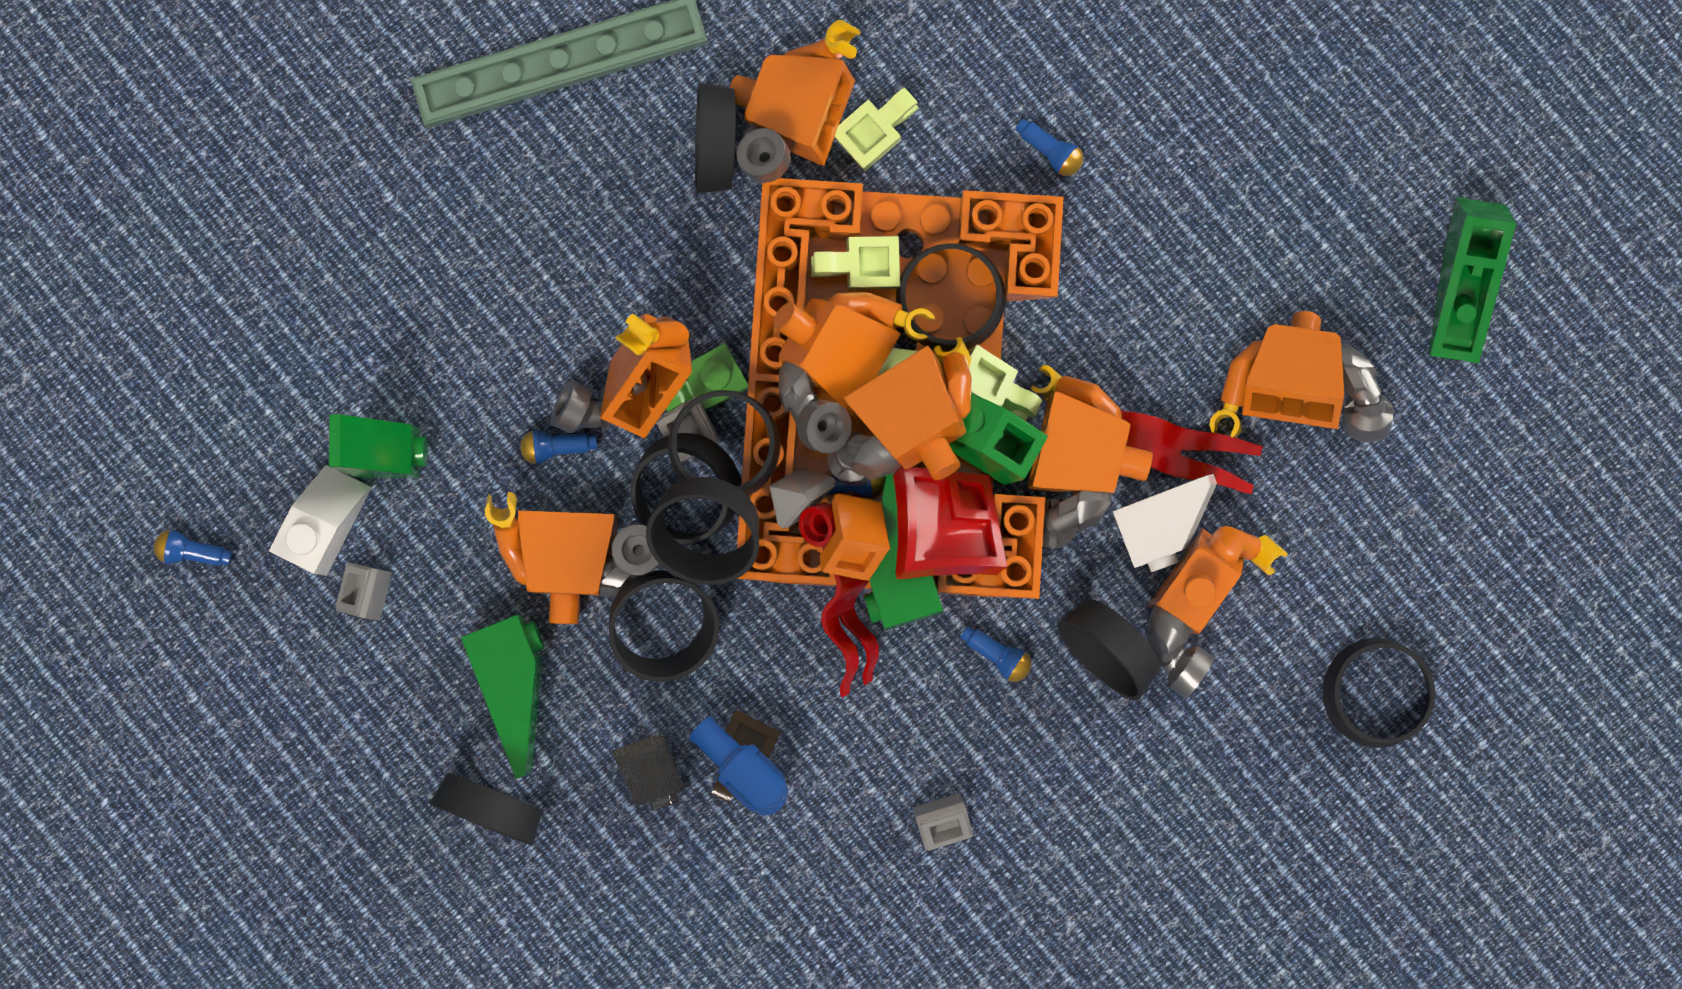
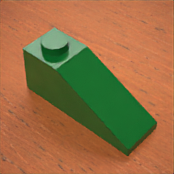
[1429,197,1516,363]
[329,414,428,478]
[863,469,943,631]
[461,615,545,779]

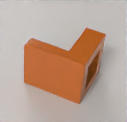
[820,493,890,581]

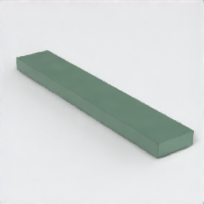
[410,0,708,129]

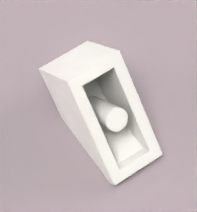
[269,465,372,576]
[1113,474,1217,572]

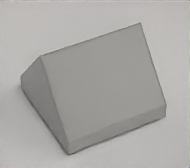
[656,397,720,463]
[770,469,836,529]
[335,562,392,621]
[912,793,973,851]

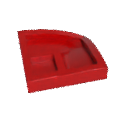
[893,467,1007,579]

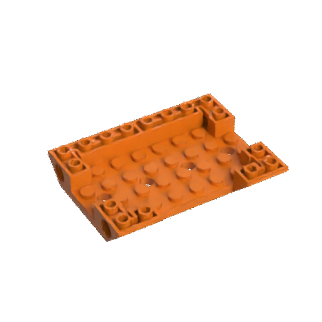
[737,178,1064,599]

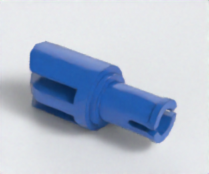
[689,716,788,816]

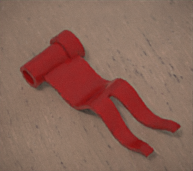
[1121,410,1263,495]
[799,494,879,698]

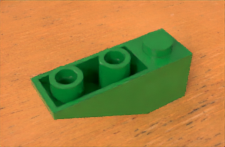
[949,392,1048,485]

